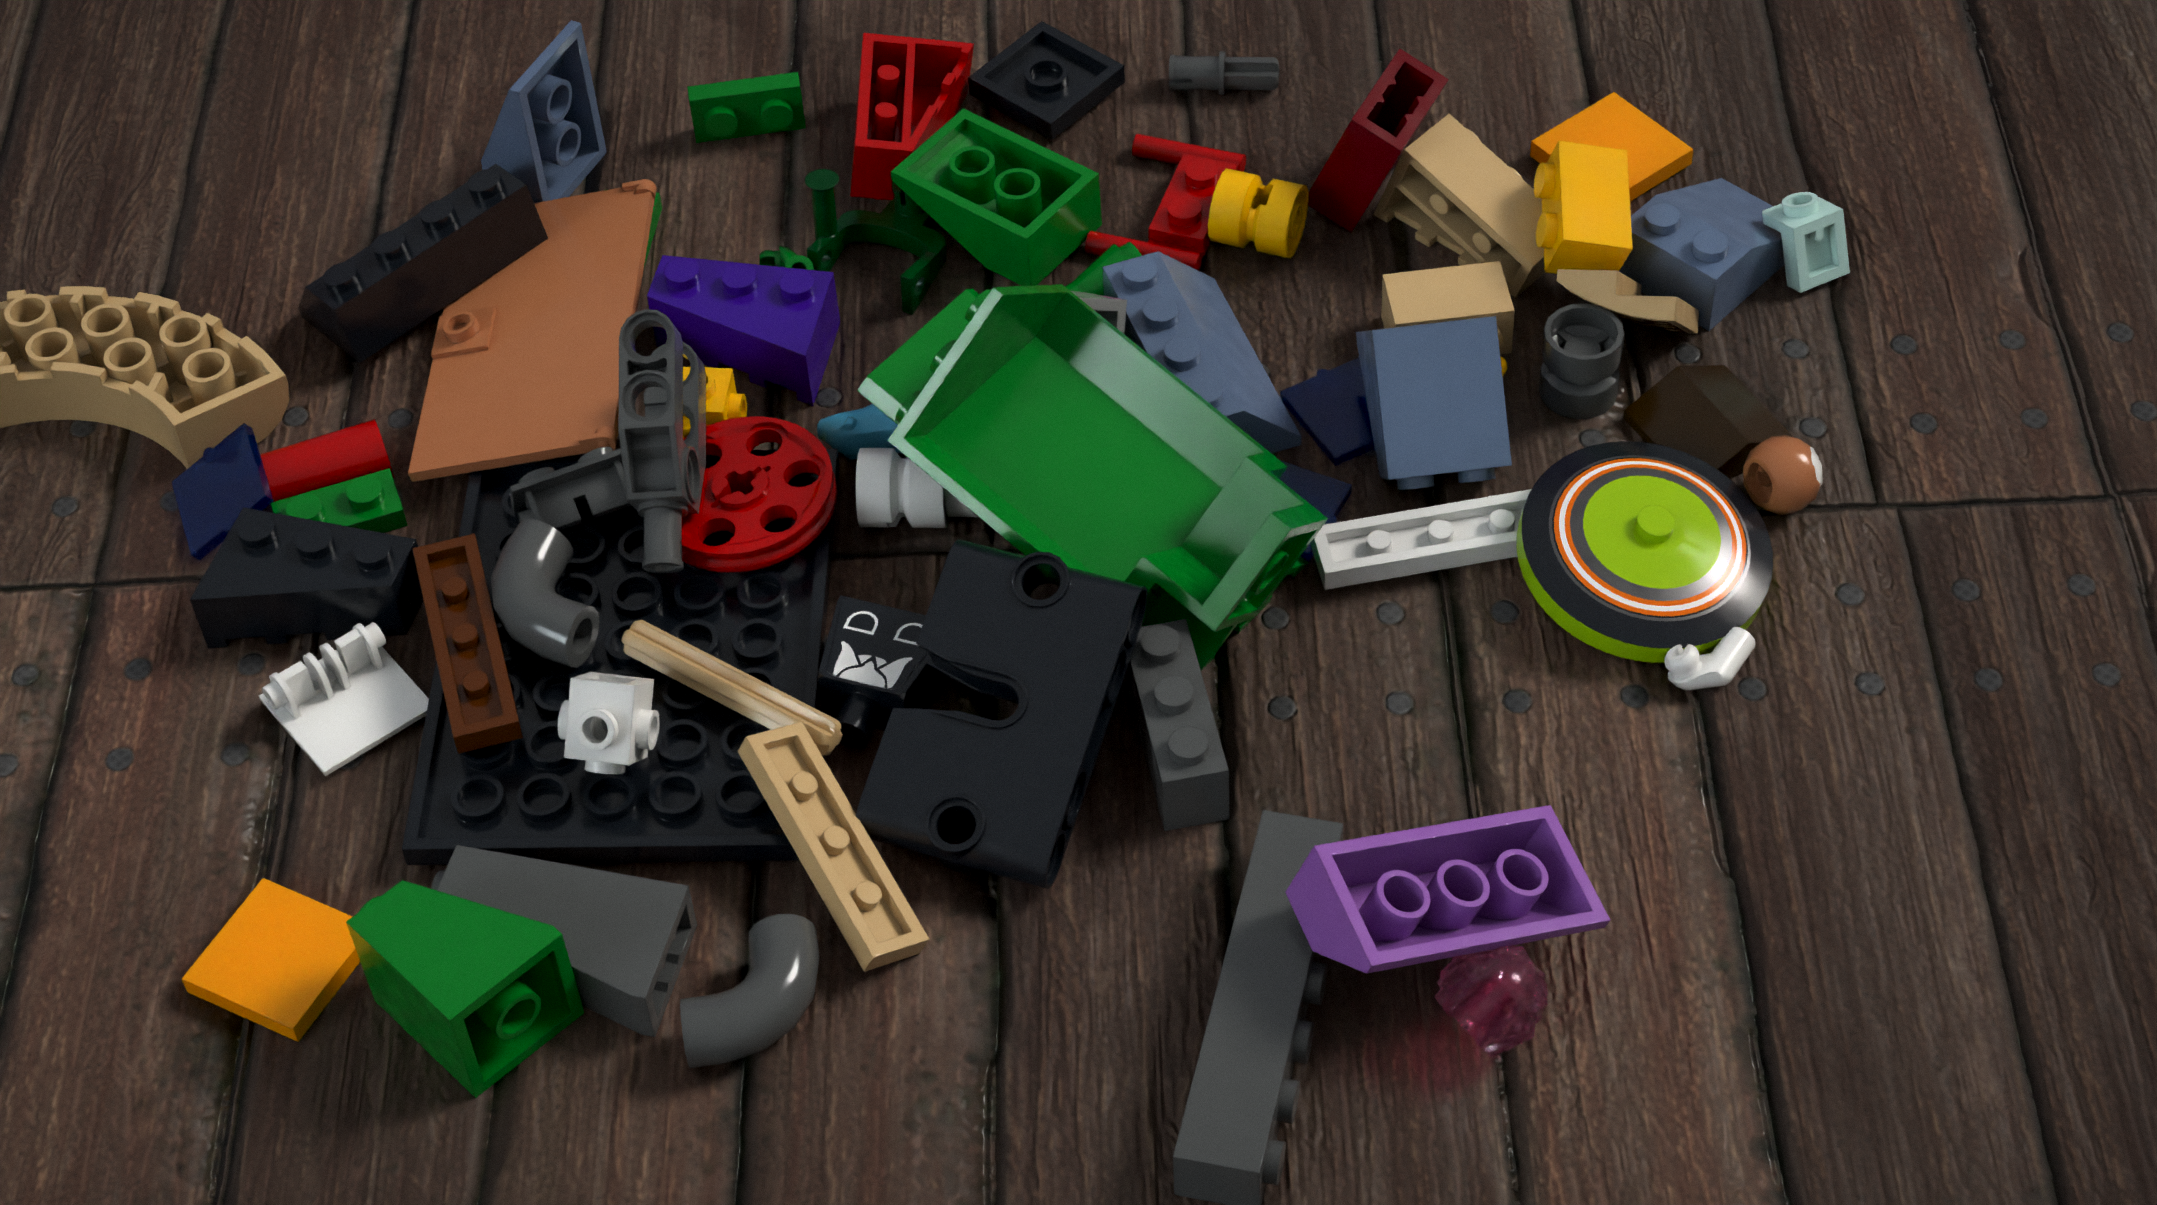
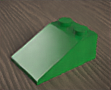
[891,108,1102,286]

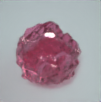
[1434,946,1548,1057]

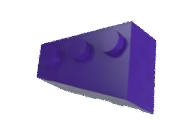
[647,255,840,406]

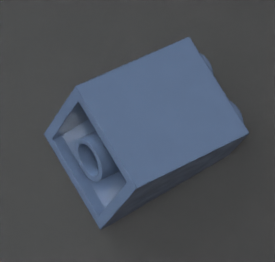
[1356,316,1512,490]

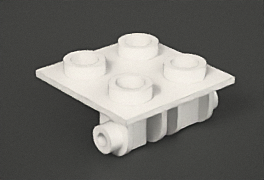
[259,622,429,777]

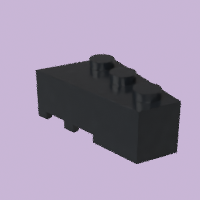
[190,507,424,649]

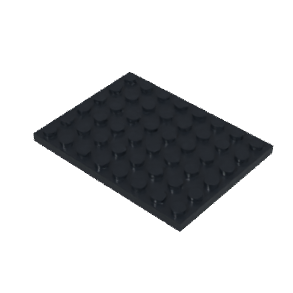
[402,449,840,865]

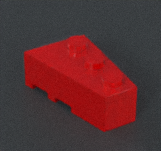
[850,33,974,200]

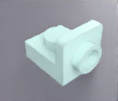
[1762,192,1850,293]

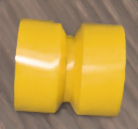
[1208,168,1309,259]

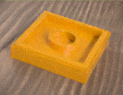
[1530,92,1693,202]
[182,878,360,1042]

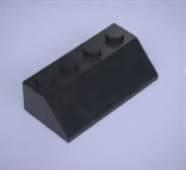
[298,164,548,363]

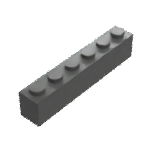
[1173,810,1343,1205]

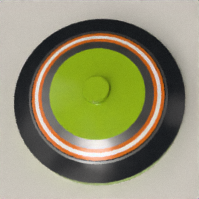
[1516,441,1773,663]

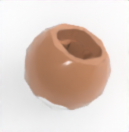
[1743,435,1823,515]

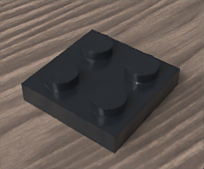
[968,21,1125,140]

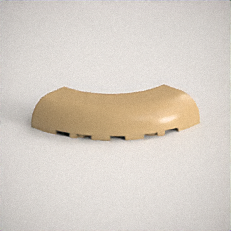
[0,286,289,475]

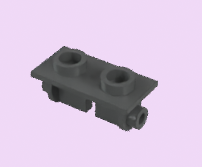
[510,447,632,531]

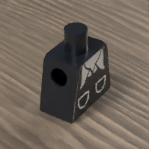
[818,595,950,748]

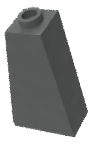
[431,845,697,1037]

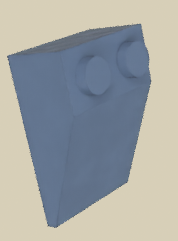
[481,20,607,203]
[1619,178,1785,331]

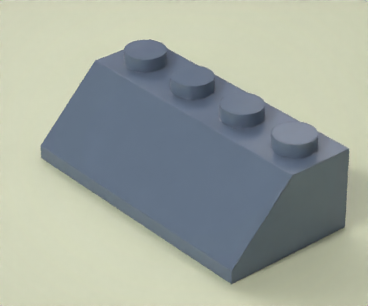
[1102,251,1301,454]

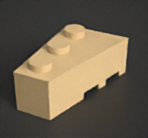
[1373,114,1545,298]

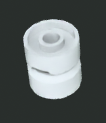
[856,448,950,528]

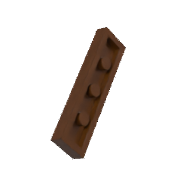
[412,533,523,754]

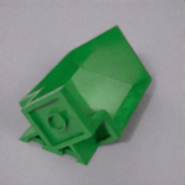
[857,284,1328,671]

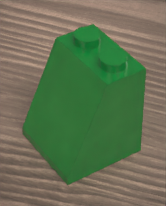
[346,880,584,1098]

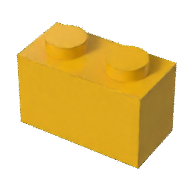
[1534,141,1633,274]

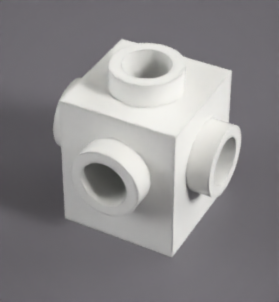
[558,672,660,774]

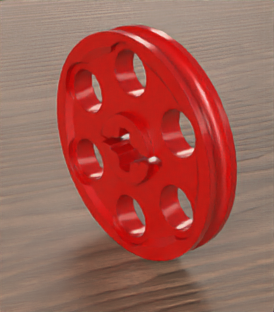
[682,416,837,572]

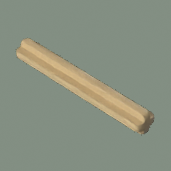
[621,620,843,756]

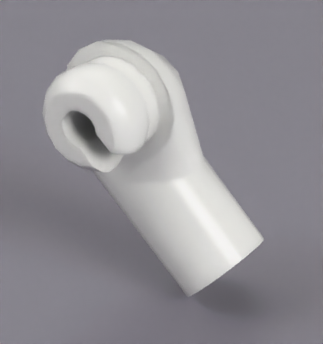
[1664,627,1756,690]

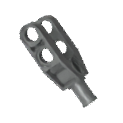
[618,309,706,574]

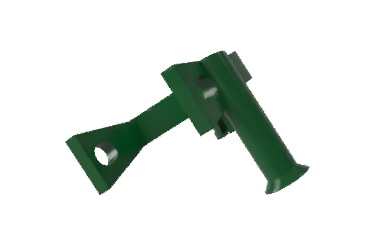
[804,169,947,315]

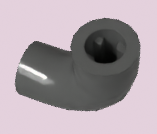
[491,519,599,668]
[680,914,819,1068]

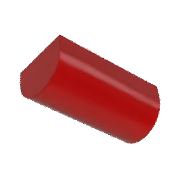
[257,419,394,502]

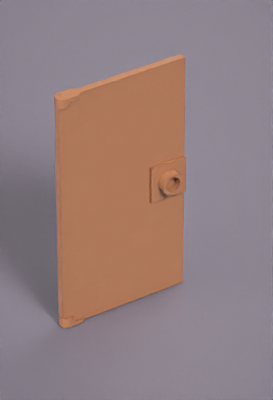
[408,179,657,482]

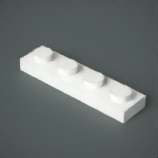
[1310,489,1531,590]

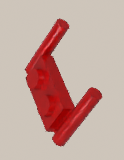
[1085,134,1246,271]

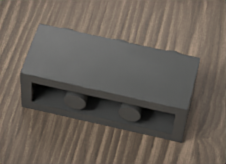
[1125,619,1230,831]

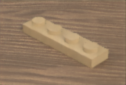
[738,721,929,972]

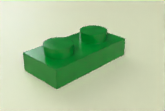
[687,72,806,143]
[270,468,408,533]

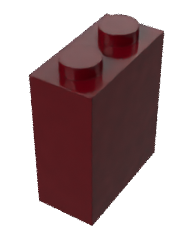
[1308,48,1449,233]

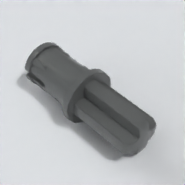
[1169,51,1280,95]

